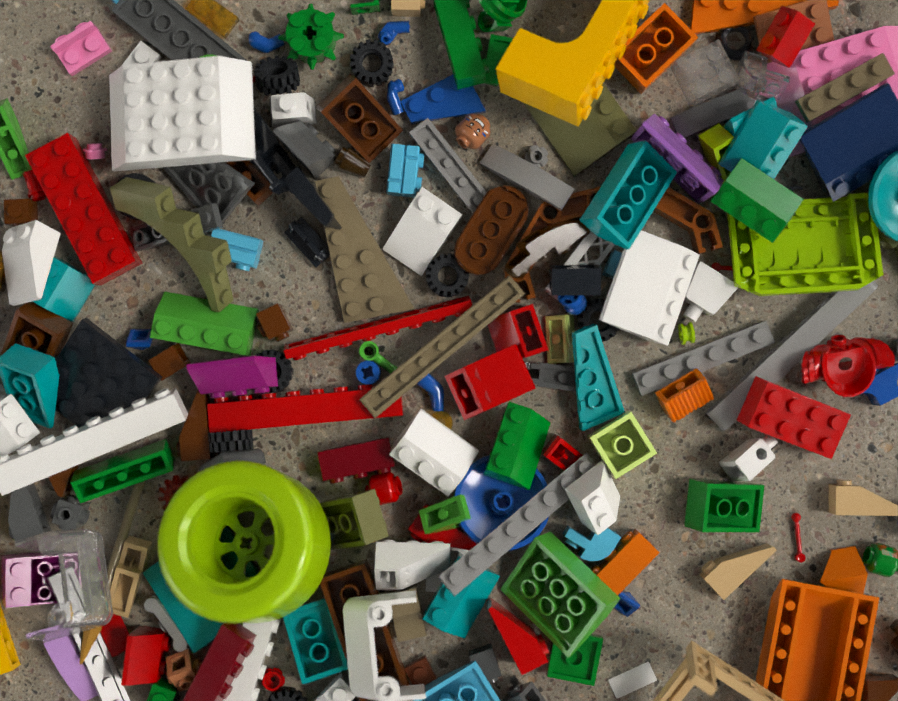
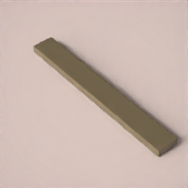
[359,275,525,418]

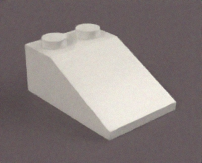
[382,187,462,276]
[2,220,61,306]

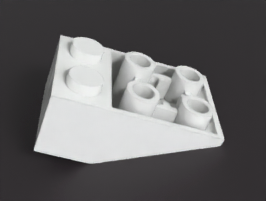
[374,540,450,590]

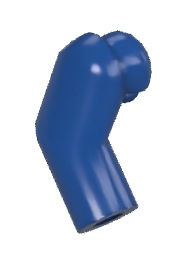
[378,21,410,45]
[248,31,285,53]

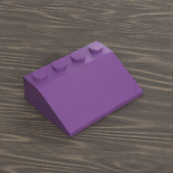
[631,114,724,204]

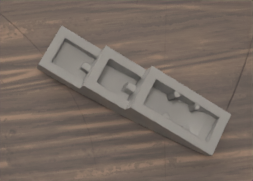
[480,144,575,211]

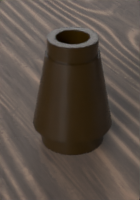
[334,147,371,178]

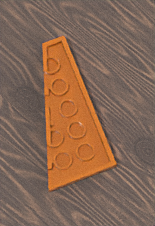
[690,0,839,35]

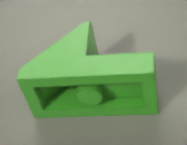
[419,495,471,534]

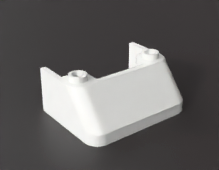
[343,590,426,701]

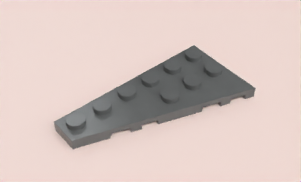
[162,162,255,225]

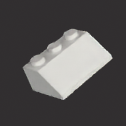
[389,409,479,496]

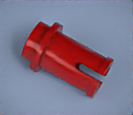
[23,170,46,202]

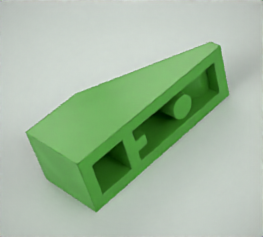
[0,98,32,180]

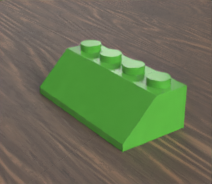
[150,292,259,356]

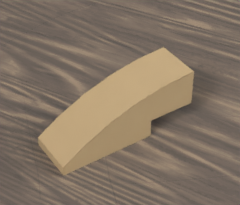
[105,535,152,618]

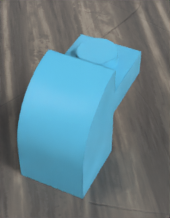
[563,525,621,561]

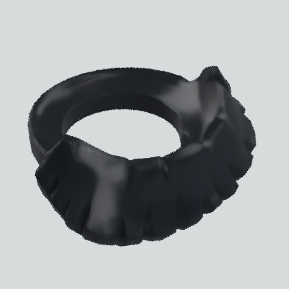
[714,26,754,61]

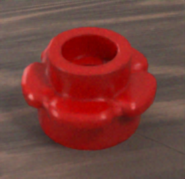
[261,667,285,691]

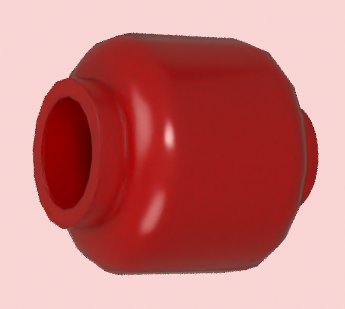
[365,472,403,505]

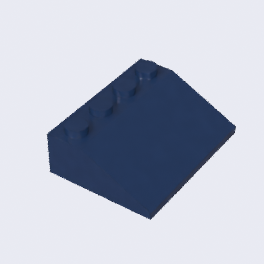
[800,83,898,202]

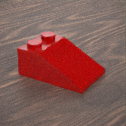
[486,597,550,675]

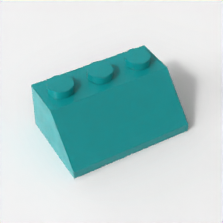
[718,99,808,179]
[422,552,500,639]

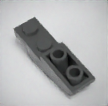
[130,203,223,252]

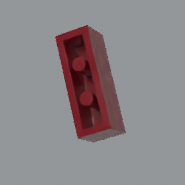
[317,437,395,484]

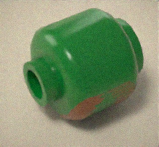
[862,543,898,577]

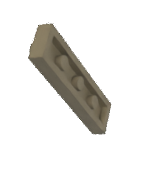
[795,53,895,123]

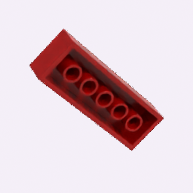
[25,133,143,286]

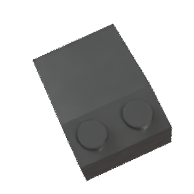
[273,120,336,179]

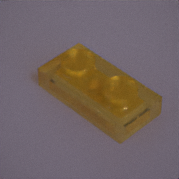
[185,0,239,39]

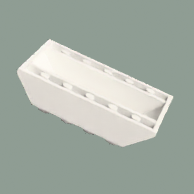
[109,56,256,172]

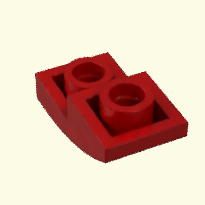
[100,611,130,658]

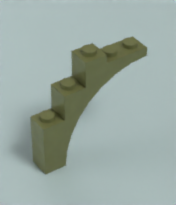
[110,177,234,313]

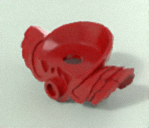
[801,335,895,397]

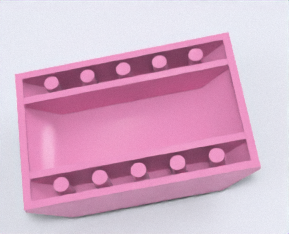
[761,26,898,158]

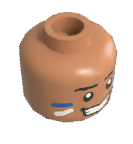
[455,113,490,149]

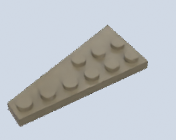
[315,176,415,323]

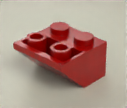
[487,304,549,359]

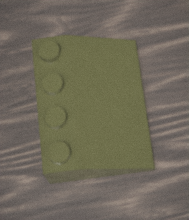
[523,83,637,177]

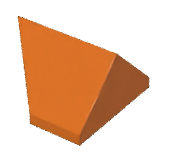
[820,546,868,594]

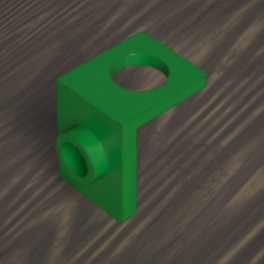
[350,0,380,15]

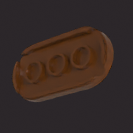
[454,186,528,275]

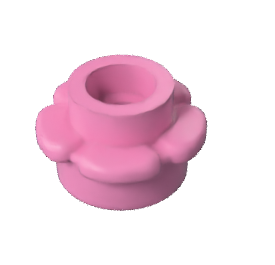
[83,143,107,159]

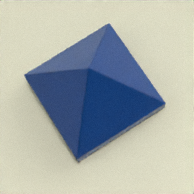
[126,329,153,351]
[614,592,640,617]

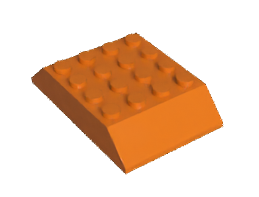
[755,579,879,701]

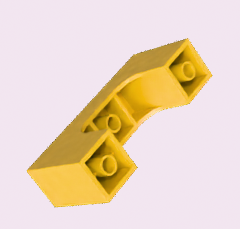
[496,0,650,127]

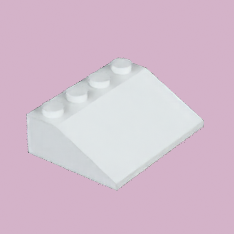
[599,230,700,346]

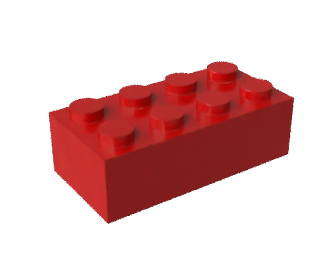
[736,376,851,459]

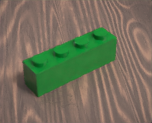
[433,0,489,90]
[70,439,175,504]

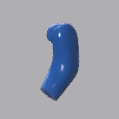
[417,374,444,411]

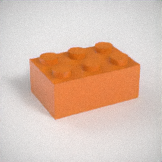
[614,3,698,94]

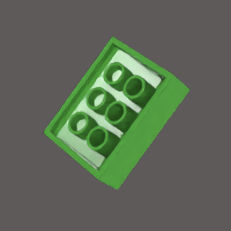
[500,532,621,658]

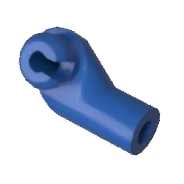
[386,79,404,115]

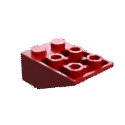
[445,344,536,420]

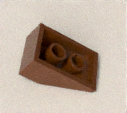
[316,74,404,163]
[0,301,73,360]

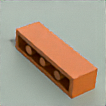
[590,529,660,595]

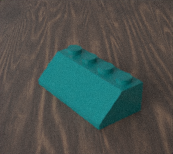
[580,140,677,250]

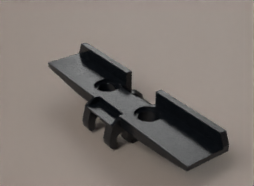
[249,107,342,230]

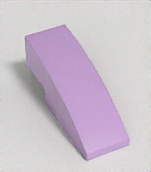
[43,630,98,701]

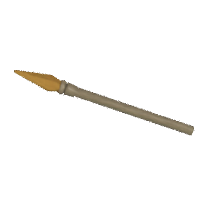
[79,481,145,664]

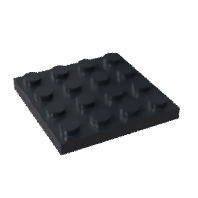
[55,317,163,428]

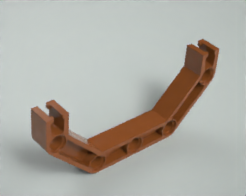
[503,186,723,304]

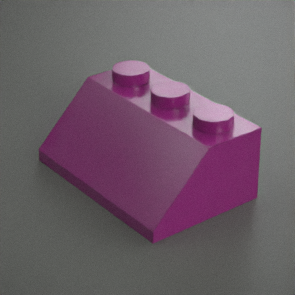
[187,356,278,398]

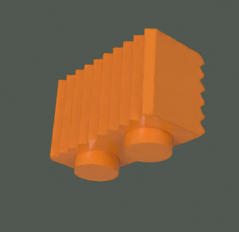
[655,368,714,422]

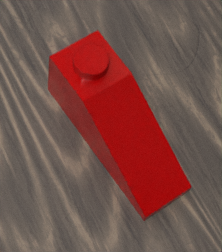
[409,503,477,550]

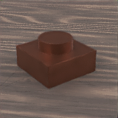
[404,655,437,685]

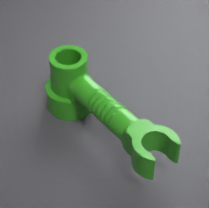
[359,341,398,374]

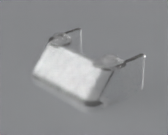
[15,529,113,642]

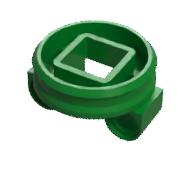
[478,0,527,32]

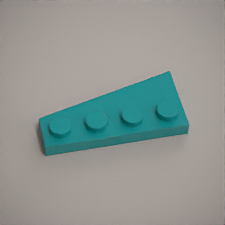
[572,324,625,431]

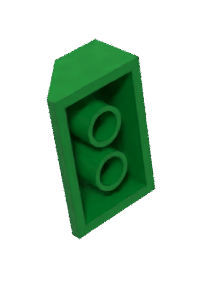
[711,158,804,243]
[483,401,551,490]

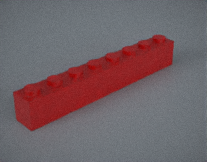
[207,384,404,433]

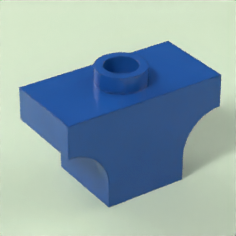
[862,363,898,406]

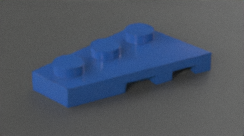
[400,75,486,124]

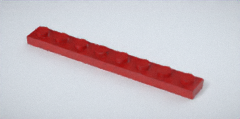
[284,295,472,360]

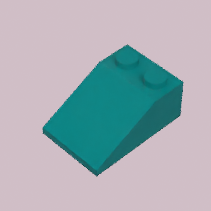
[0,343,59,429]
[283,598,348,685]

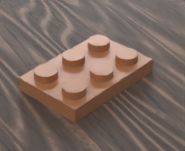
[753,0,834,64]

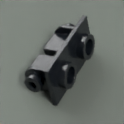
[284,217,330,268]

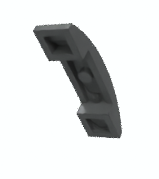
[670,83,766,138]

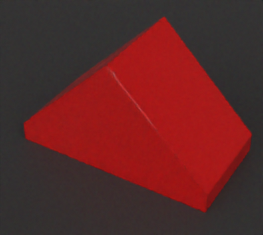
[541,434,583,471]

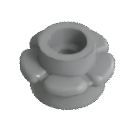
[525,145,548,167]

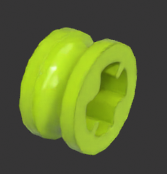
[678,322,695,345]

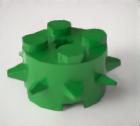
[278,4,344,70]

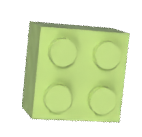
[587,411,657,479]

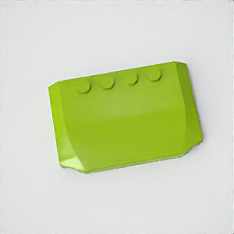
[727,193,883,296]

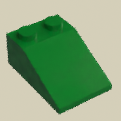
[684,479,765,533]

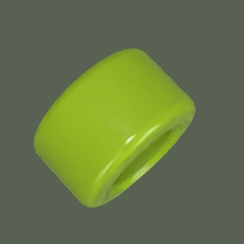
[158,461,331,624]

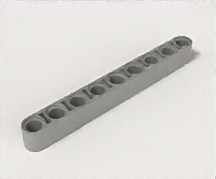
[706,281,878,431]

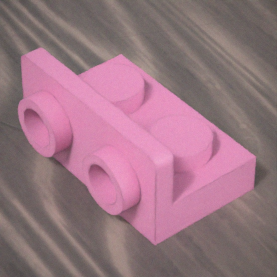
[50,21,112,76]

